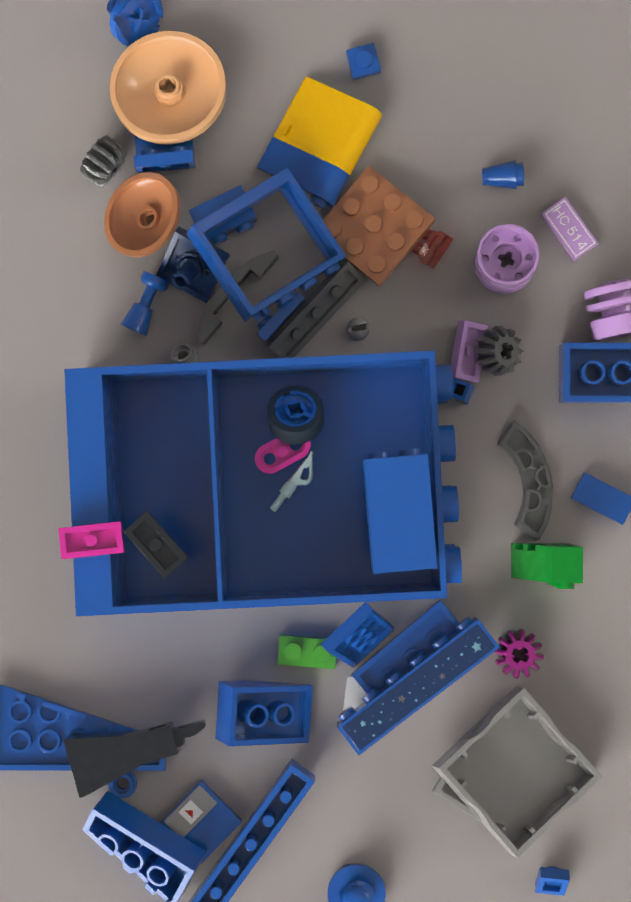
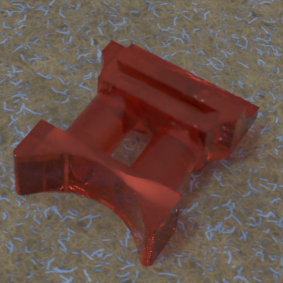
[411,229,453,269]

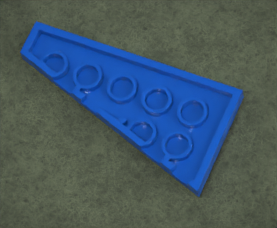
[0,684,166,771]

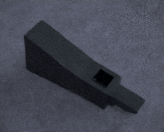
[63,719,206,798]

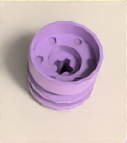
[474,224,539,294]
[583,279,631,341]

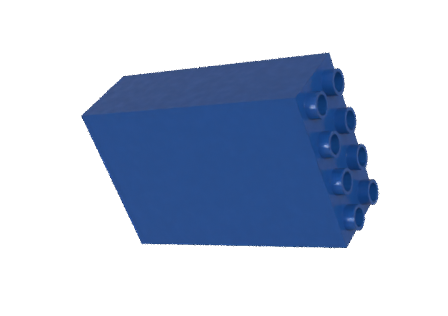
[64,351,462,616]

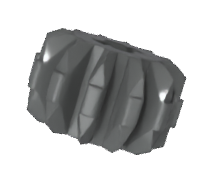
[80,135,127,187]
[473,326,523,376]

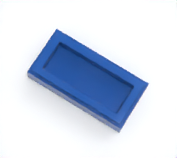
[570,473,631,525]

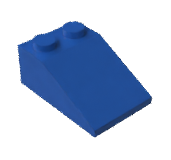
[215,680,313,747]

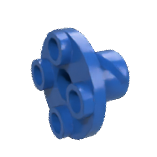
[328,863,386,902]

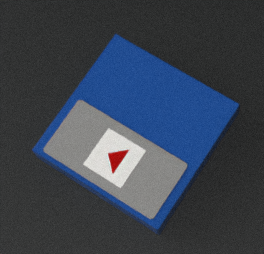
[160,779,243,864]

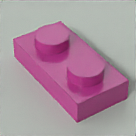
[58,521,125,559]

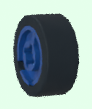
[267,385,324,445]

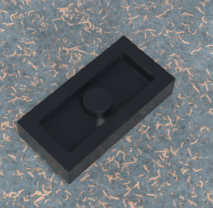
[123,511,189,579]

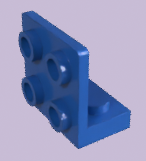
[134,135,196,174]

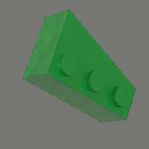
[511,543,583,589]

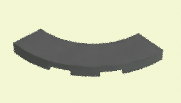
[497,420,553,541]

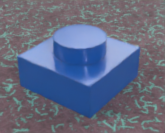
[346,43,381,81]
[535,866,570,896]

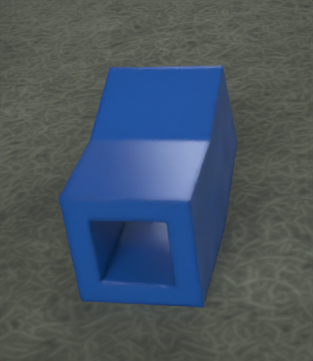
[452,378,475,405]

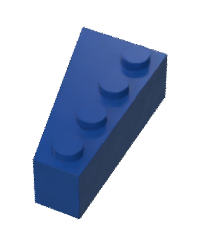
[82,791,207,902]

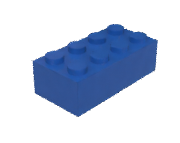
[559,343,631,403]

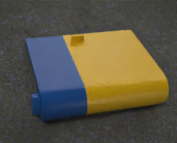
[257,76,383,209]

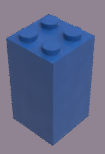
[363,448,438,574]

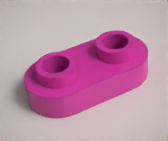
[255,438,311,474]

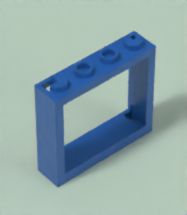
[186,167,346,322]

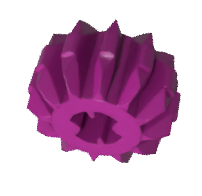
[494,629,544,679]

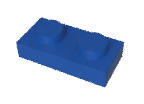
[257,290,305,343]

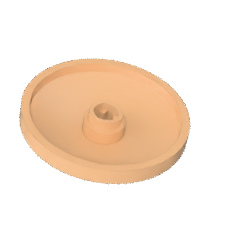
[109,31,227,145]

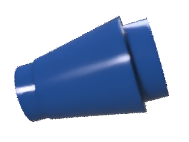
[482,160,524,189]

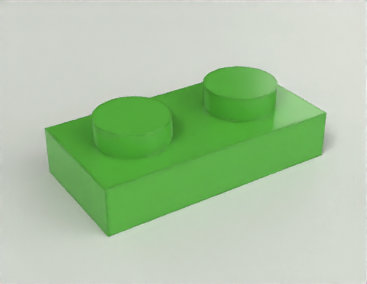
[277,634,336,669]

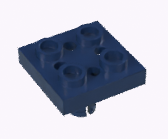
[156,226,230,303]

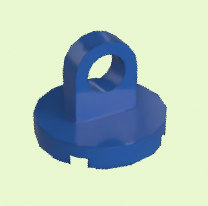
[107,0,163,47]

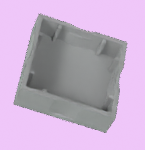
[432,687,602,858]

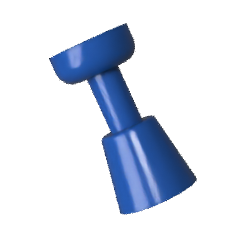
[120,271,170,336]

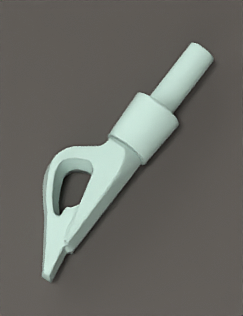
[270,451,313,512]

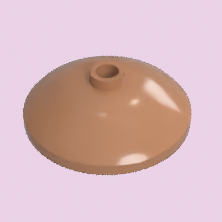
[104,172,181,258]

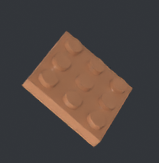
[323,166,436,287]

